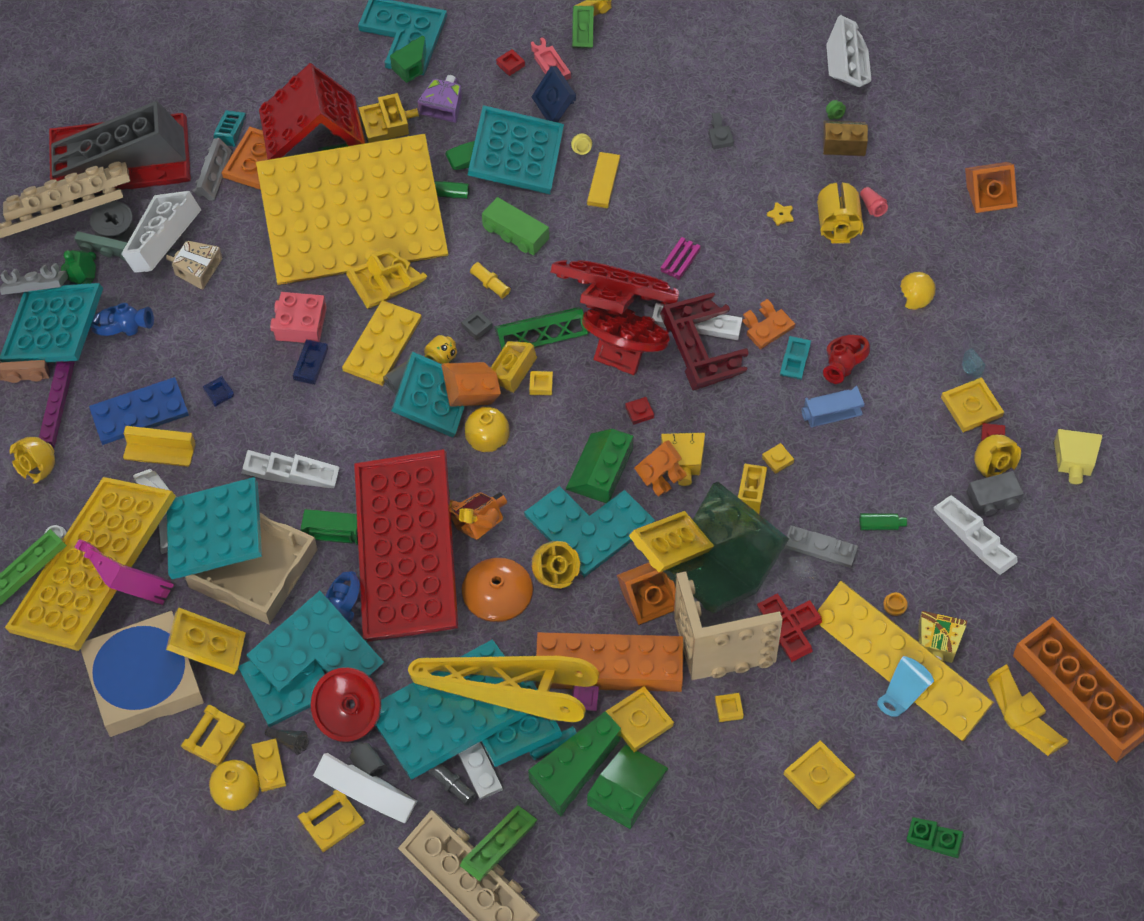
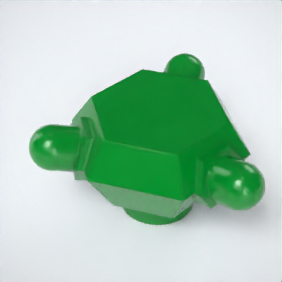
[61,250,96,284]

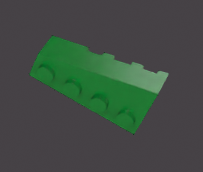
[528,711,621,817]

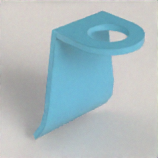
[877,656,934,717]

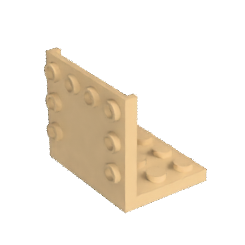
[674,572,782,680]

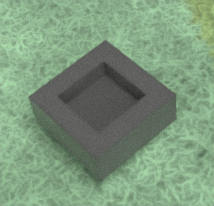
[461,310,493,340]

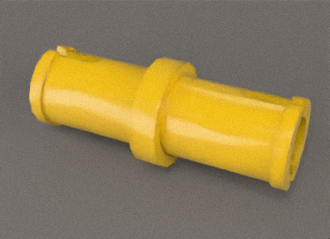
[470,262,511,299]

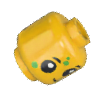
[424,335,457,364]

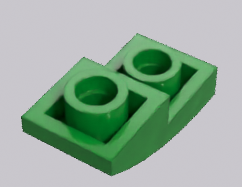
[445,141,475,170]
[906,817,964,858]

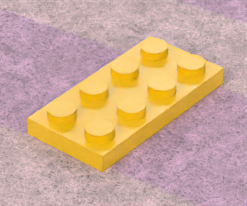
[342,300,422,386]
[629,511,714,572]

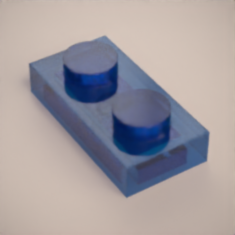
[292,339,328,385]

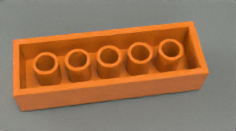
[1013,617,1144,763]
[536,632,683,692]

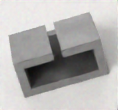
[967,471,1024,516]

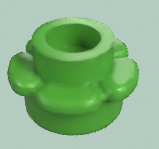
[826,100,846,120]

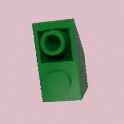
[390,35,427,83]

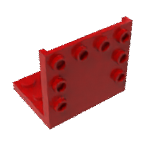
[259,63,365,160]

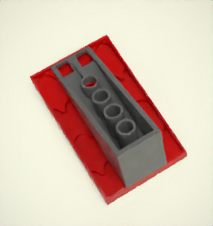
[49,101,191,194]

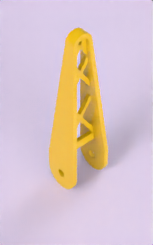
[408,656,599,722]

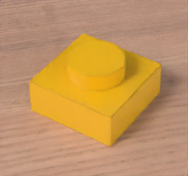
[529,371,553,395]
[762,443,794,474]
[715,693,744,722]

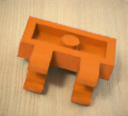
[742,299,795,350]
[634,440,687,497]

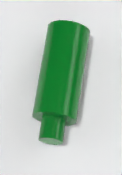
[435,181,469,199]
[859,513,907,530]

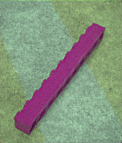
[39,361,75,448]

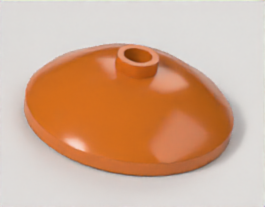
[462,558,533,622]

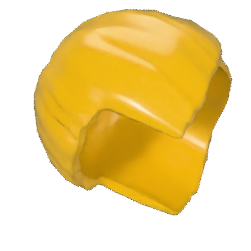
[900,272,936,310]

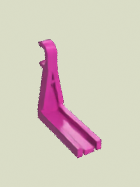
[74,539,174,605]

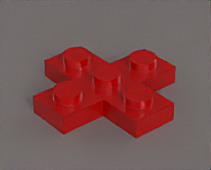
[757,593,822,663]

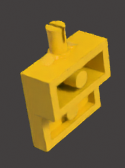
[358,93,419,143]

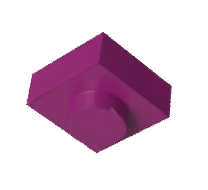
[572,685,599,711]

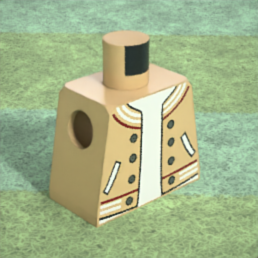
[166,241,222,290]

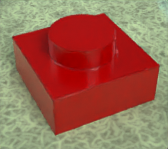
[496,49,525,76]
[625,397,654,425]
[981,423,1005,441]

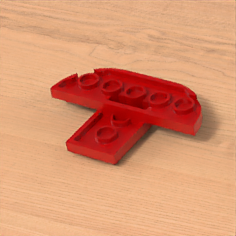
[550,260,679,315]

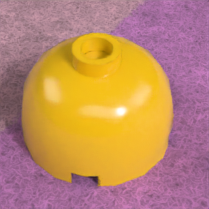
[465,407,510,452]
[974,435,1021,478]
[9,437,55,484]
[531,541,580,589]
[209,760,260,811]

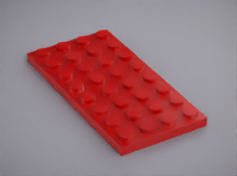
[354,449,458,642]

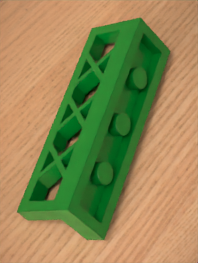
[494,307,588,351]

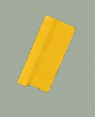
[123,426,196,467]

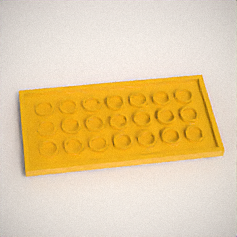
[5,477,176,651]

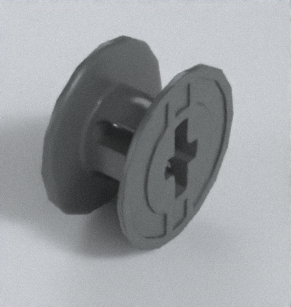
[90,201,136,242]

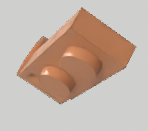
[0,360,50,383]

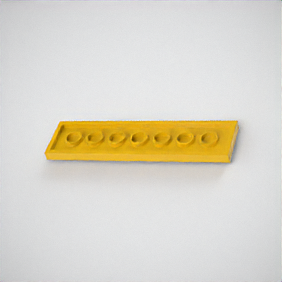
[818,581,994,741]

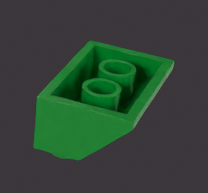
[566,429,634,503]

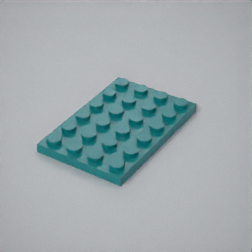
[375,639,529,780]

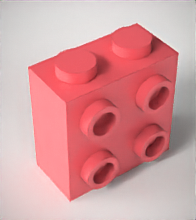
[270,292,327,344]

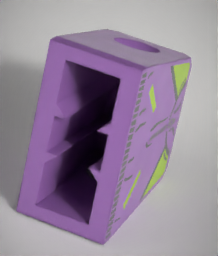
[418,75,462,123]

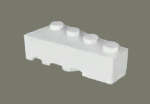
[122,191,201,273]

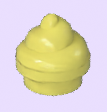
[571,133,592,155]

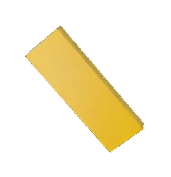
[587,152,620,208]

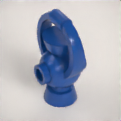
[90,303,154,336]
[325,571,360,623]

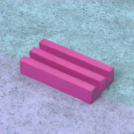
[660,237,700,280]

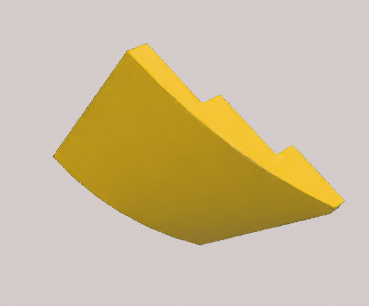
[346,248,427,309]

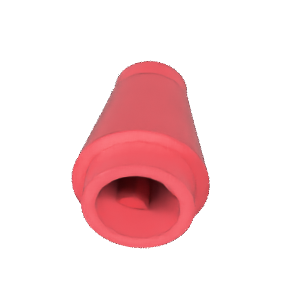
[860,187,888,217]

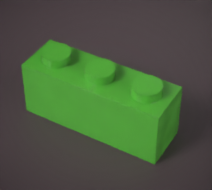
[482,197,549,255]

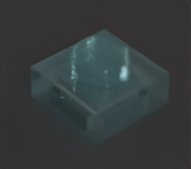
[962,348,985,379]

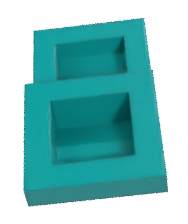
[780,336,811,380]

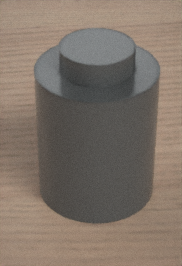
[383,362,407,395]
[349,743,387,777]

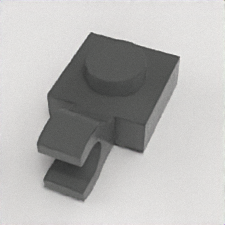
[708,112,734,149]

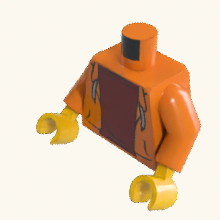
[450,492,507,540]

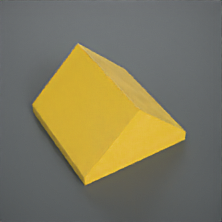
[490,341,537,393]

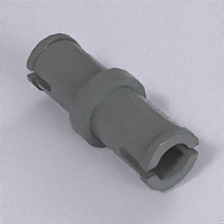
[429,763,476,806]

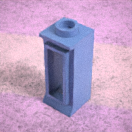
[801,386,864,427]

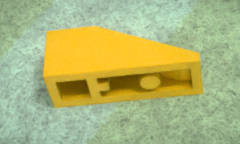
[734,464,767,526]

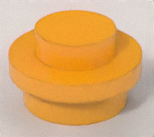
[883,592,907,616]

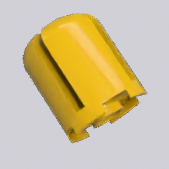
[817,182,864,244]

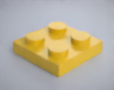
[941,377,1004,433]
[606,686,674,752]
[784,740,855,810]

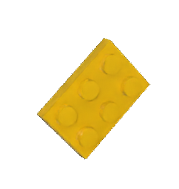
[166,608,246,675]

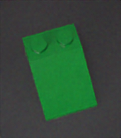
[587,744,668,830]

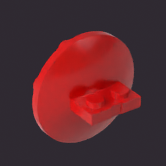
[582,308,670,375]

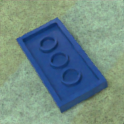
[89,377,189,445]

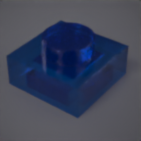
[203,376,234,407]

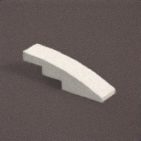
[241,450,339,488]
[934,495,1017,575]
[313,753,417,823]

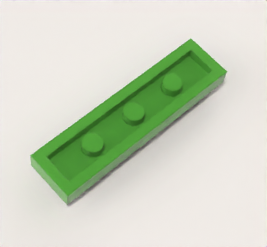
[0,529,67,605]
[460,805,537,881]

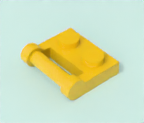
[181,705,246,766]
[297,790,365,852]

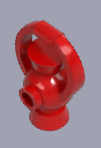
[823,335,870,384]

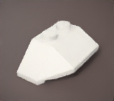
[826,15,871,87]

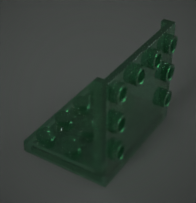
[643,482,789,613]

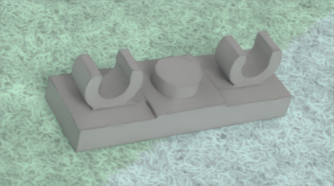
[192,138,232,200]
[0,263,68,295]
[783,525,858,568]

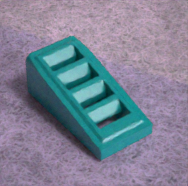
[213,110,246,147]

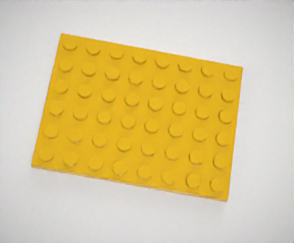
[256,134,448,285]

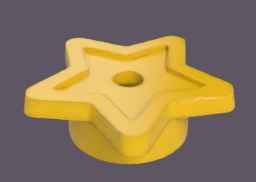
[767,202,794,226]

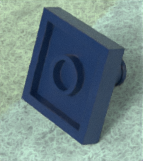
[531,66,576,123]

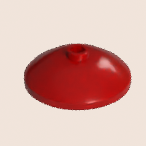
[311,667,381,742]

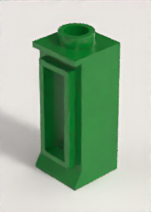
[300,509,358,545]

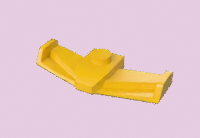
[987,664,1069,756]

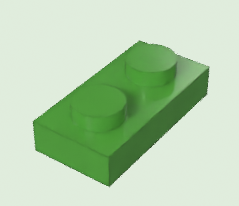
[572,6,594,48]

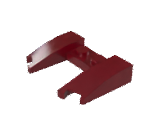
[660,292,748,391]

